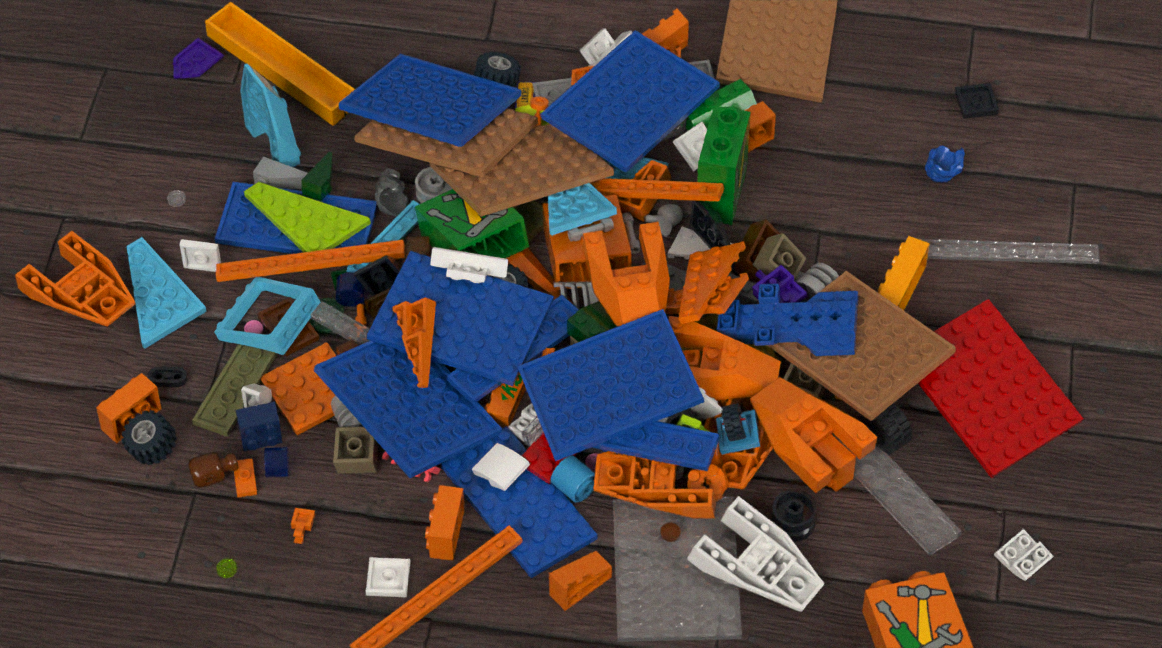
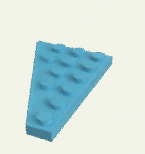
[548,183,617,236]
[126,237,207,349]

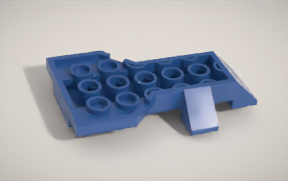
[717,284,859,356]

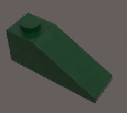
[301,151,333,201]

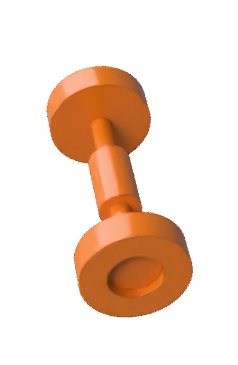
[530,97,549,127]

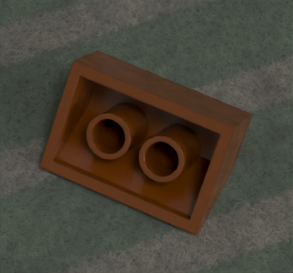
[734,219,780,282]

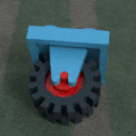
[716,403,760,455]

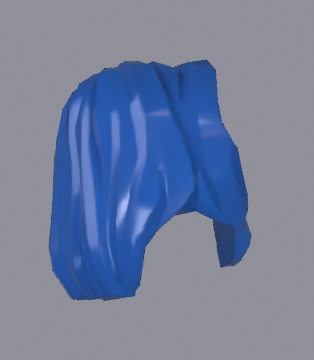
[925,146,965,183]

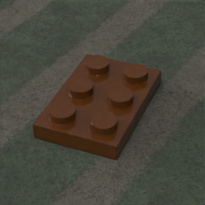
[257,297,319,356]

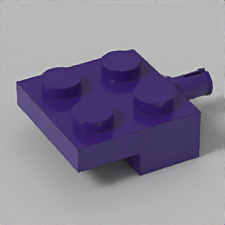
[752,265,807,303]

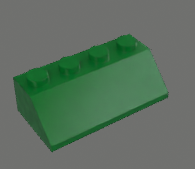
[681,79,757,131]

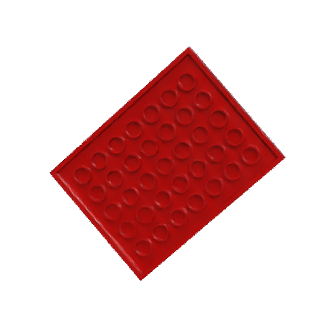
[918,299,1084,478]

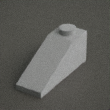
[253,157,308,189]

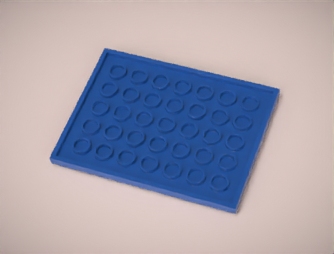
[541,30,720,173]
[339,54,521,147]
[367,251,554,386]
[517,309,705,461]
[314,341,502,478]

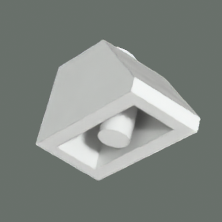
[241,383,273,408]

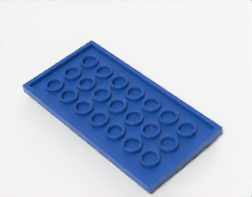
[215,182,378,254]
[441,426,598,578]

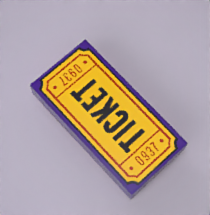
[515,82,535,108]

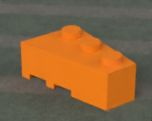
[642,9,689,52]
[617,160,671,221]
[549,551,612,611]

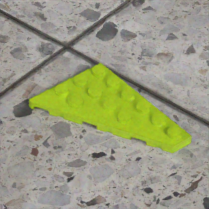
[244,182,371,253]

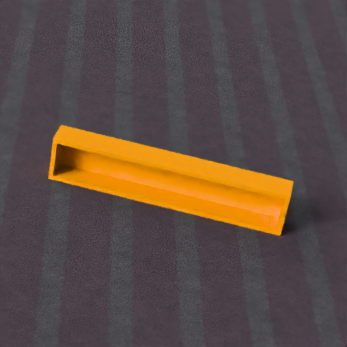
[205,2,355,125]
[835,236,930,401]

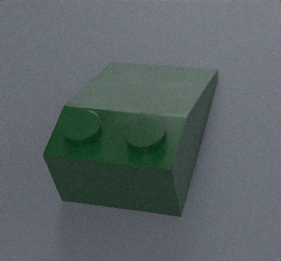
[567,301,617,342]

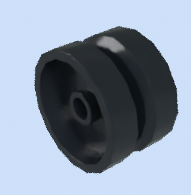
[771,490,817,542]

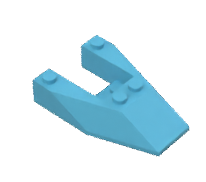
[240,63,301,167]

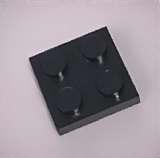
[955,83,999,119]

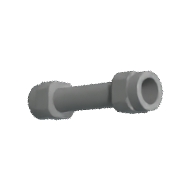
[622,212,641,254]
[568,218,614,242]

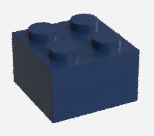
[236,402,282,451]

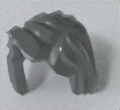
[374,168,409,217]

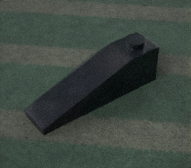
[689,200,735,272]

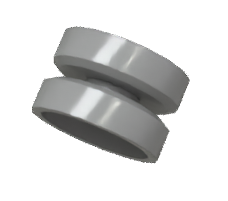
[415,167,453,204]

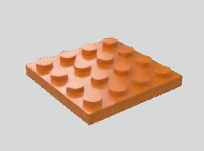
[261,342,336,435]

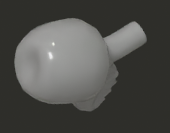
[644,204,683,237]

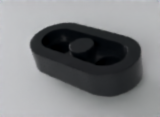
[148,367,188,387]

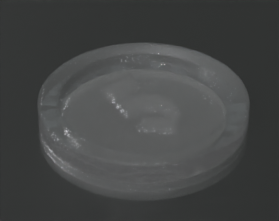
[167,190,186,207]

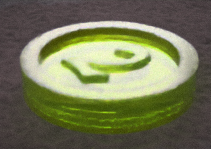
[216,559,237,578]

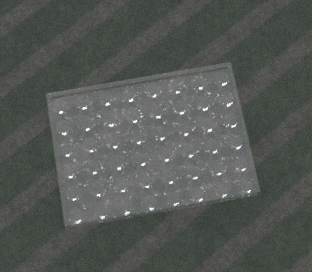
[613,497,742,642]

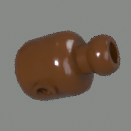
[188,452,239,488]

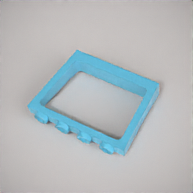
[214,277,321,355]

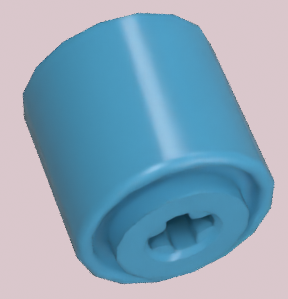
[551,455,595,503]

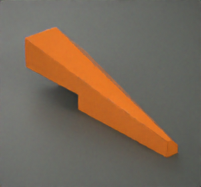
[506,248,573,304]
[392,297,436,388]

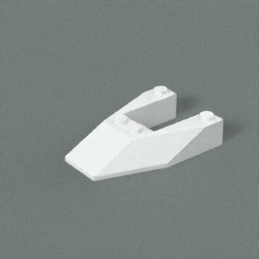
[687,496,824,612]

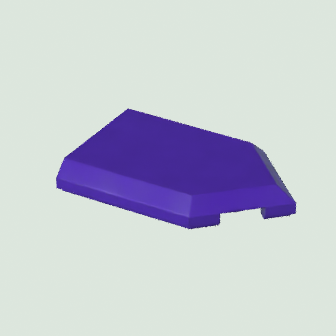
[173,38,224,79]

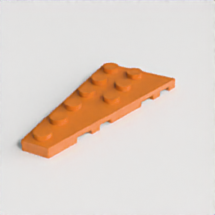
[678,241,746,324]
[665,273,749,315]

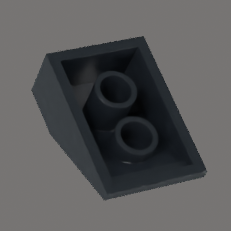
[353,255,403,296]

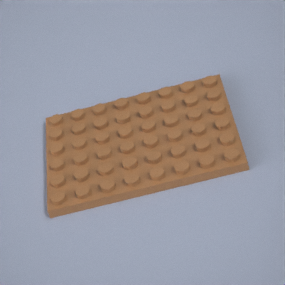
[716,0,838,103]
[355,109,538,177]
[430,124,614,217]
[768,271,956,421]

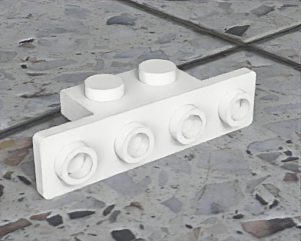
[579,28,632,66]
[430,247,508,283]

